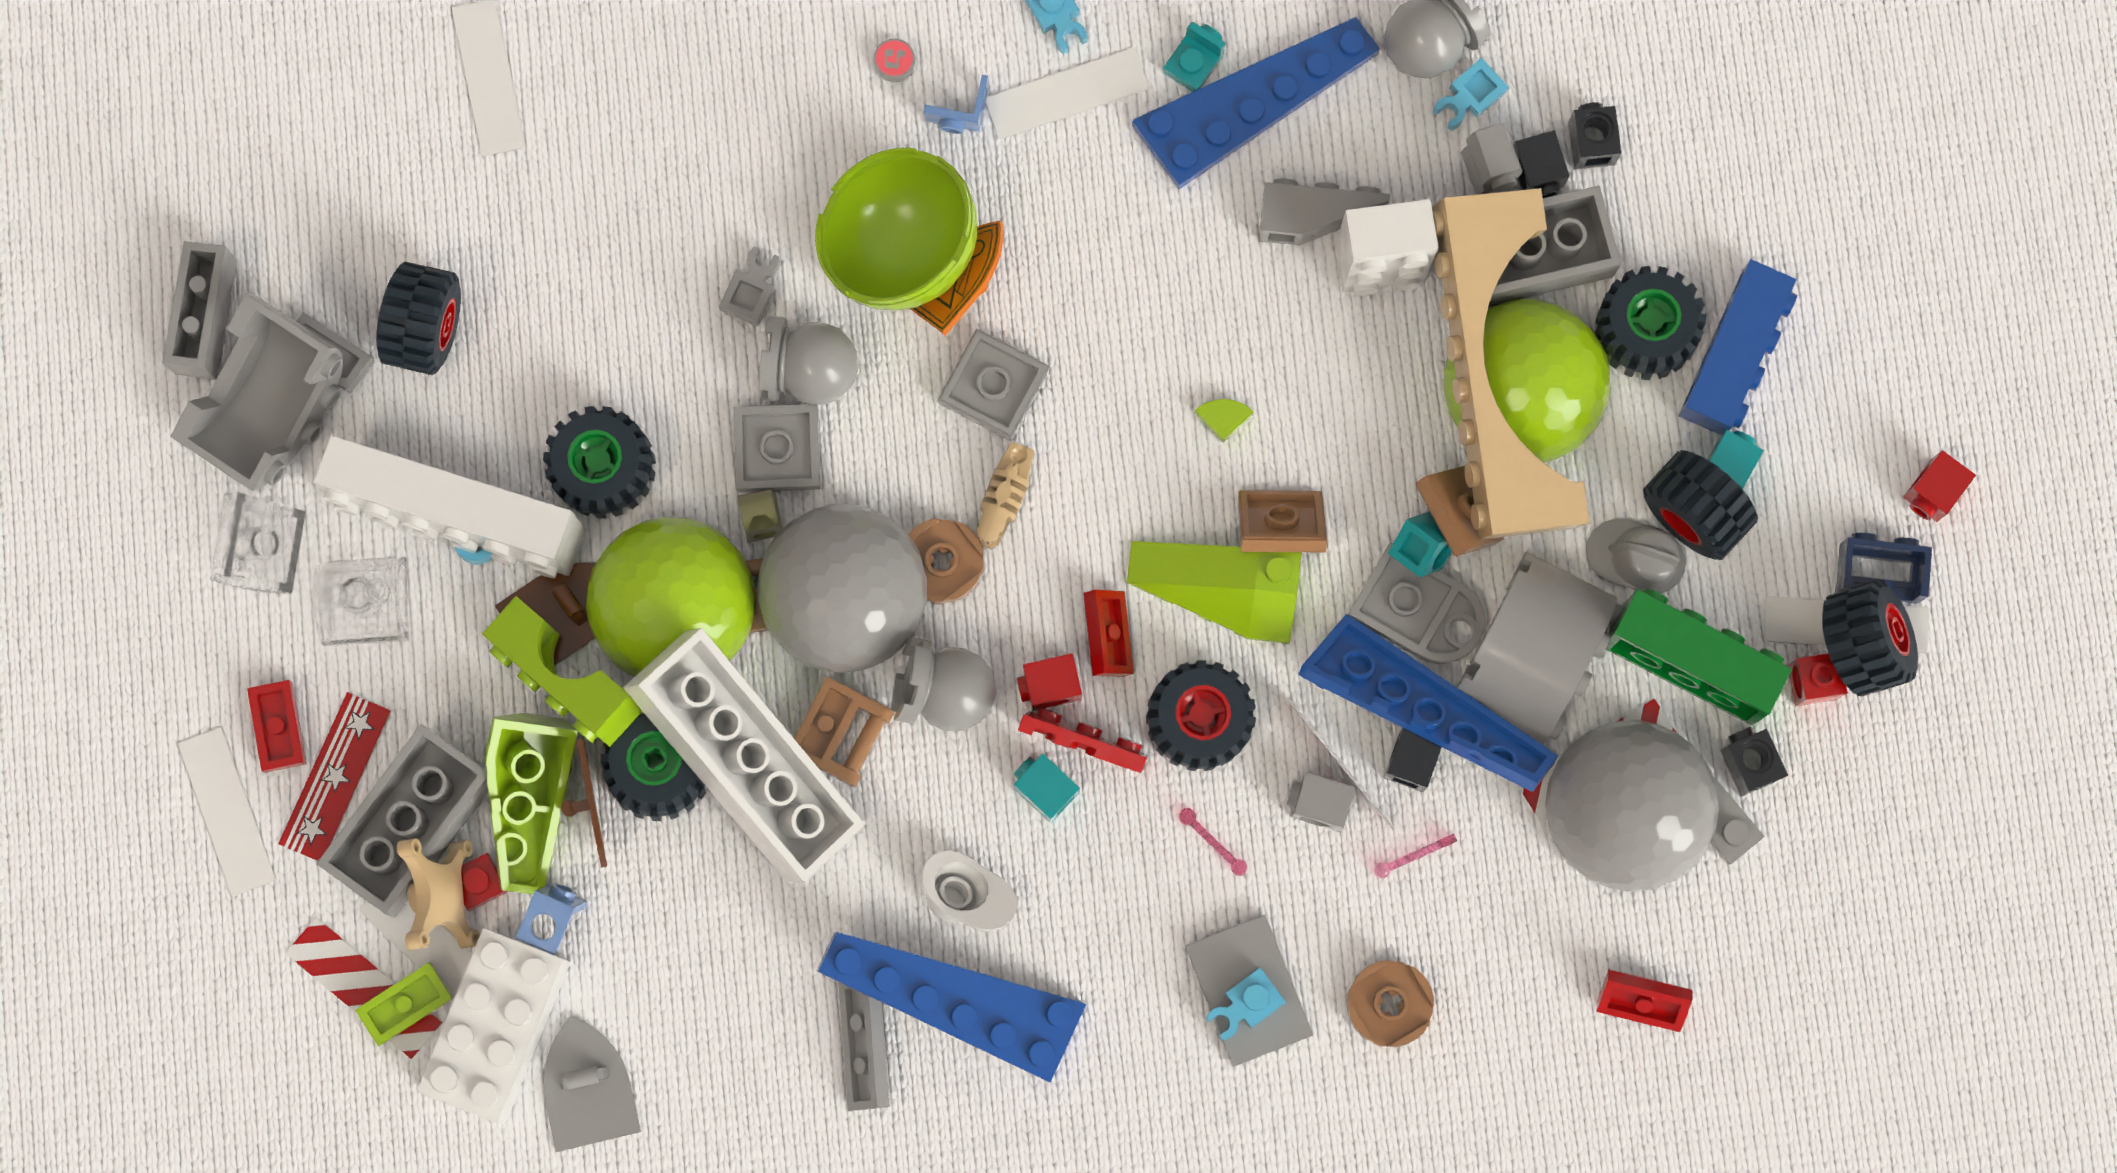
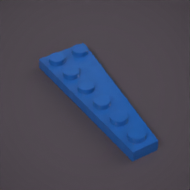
[1132,17,1380,190]
[1298,614,1558,792]

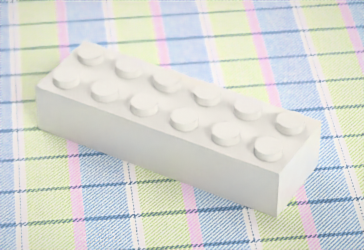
[313,435,586,578]
[623,628,865,883]

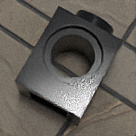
[1568,102,1622,170]
[1513,130,1570,198]
[1383,727,1442,792]
[1720,727,1788,797]

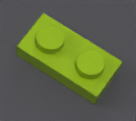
[355,962,454,1047]

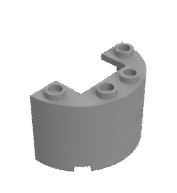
[170,293,343,491]
[1457,551,1623,745]

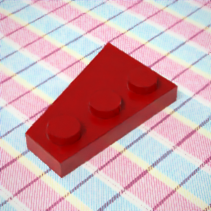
[1017,707,1148,773]

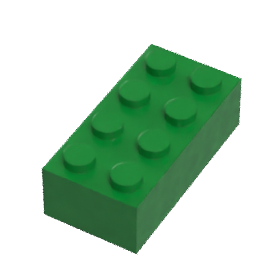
[1605,589,1792,726]

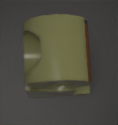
[737,489,783,543]

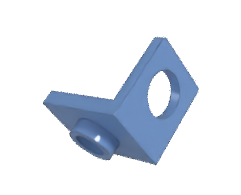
[923,75,989,134]
[516,883,587,955]

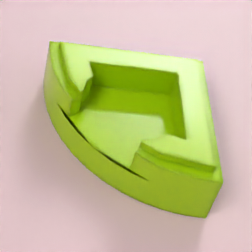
[1194,399,1254,443]

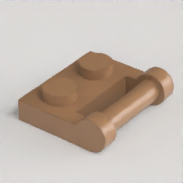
[794,676,895,788]

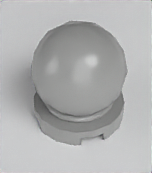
[1384,0,1491,79]
[759,316,859,405]
[891,637,997,731]

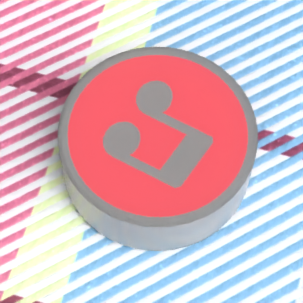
[874,38,915,82]

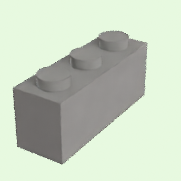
[162,241,237,380]

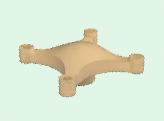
[397,838,480,950]

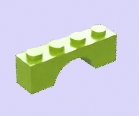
[482,596,642,747]

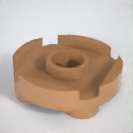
[908,519,984,605]
[1347,960,1434,1047]

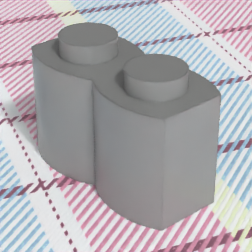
[1461,123,1522,195]

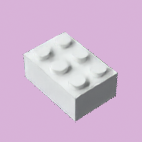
[1335,199,1438,296]

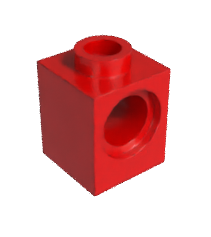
[1903,450,1976,522]
[1016,653,1082,712]
[1787,653,1848,707]

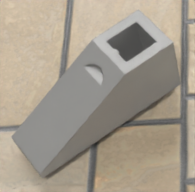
[1259,178,1390,245]

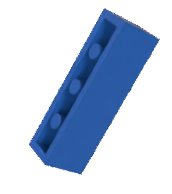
[1678,259,1798,435]

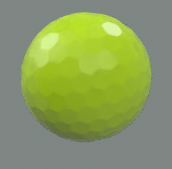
[815,147,977,311]
[1443,299,1610,462]
[586,517,756,677]

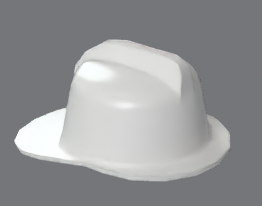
[921,850,1017,931]

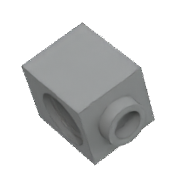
[1287,772,1355,832]

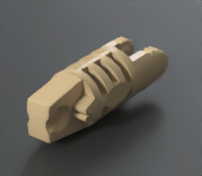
[976,442,1035,550]

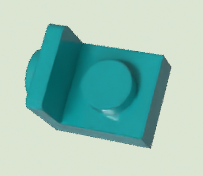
[1163,21,1226,92]

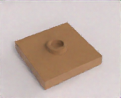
[1416,466,1505,557]
[1238,490,1327,553]

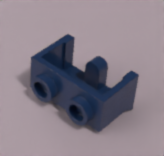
[1834,533,1932,604]

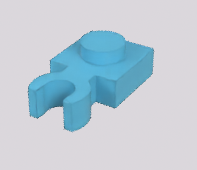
[1024,0,1087,54]
[1433,58,1509,131]
[1205,968,1286,1041]

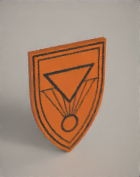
[910,220,1004,336]

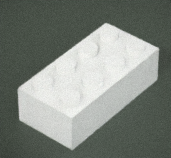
[416,928,570,1124]

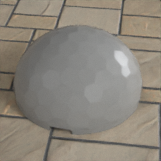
[758,504,927,673]
[1545,720,1719,891]

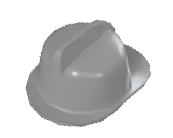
[1586,518,1686,593]

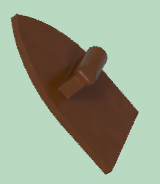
[495,563,596,666]
[561,739,607,868]

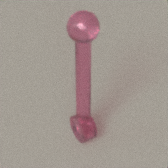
[1179,808,1248,876]
[1374,834,1457,879]

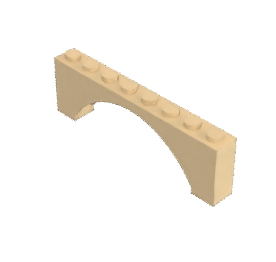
[1432,188,1590,540]

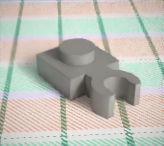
[719,246,780,326]

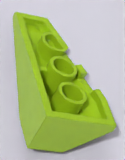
[1127,541,1302,644]
[484,713,578,894]

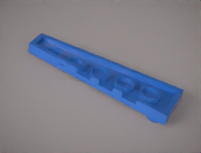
[816,932,1086,1083]

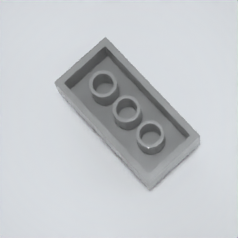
[1437,185,1621,307]
[316,724,488,918]

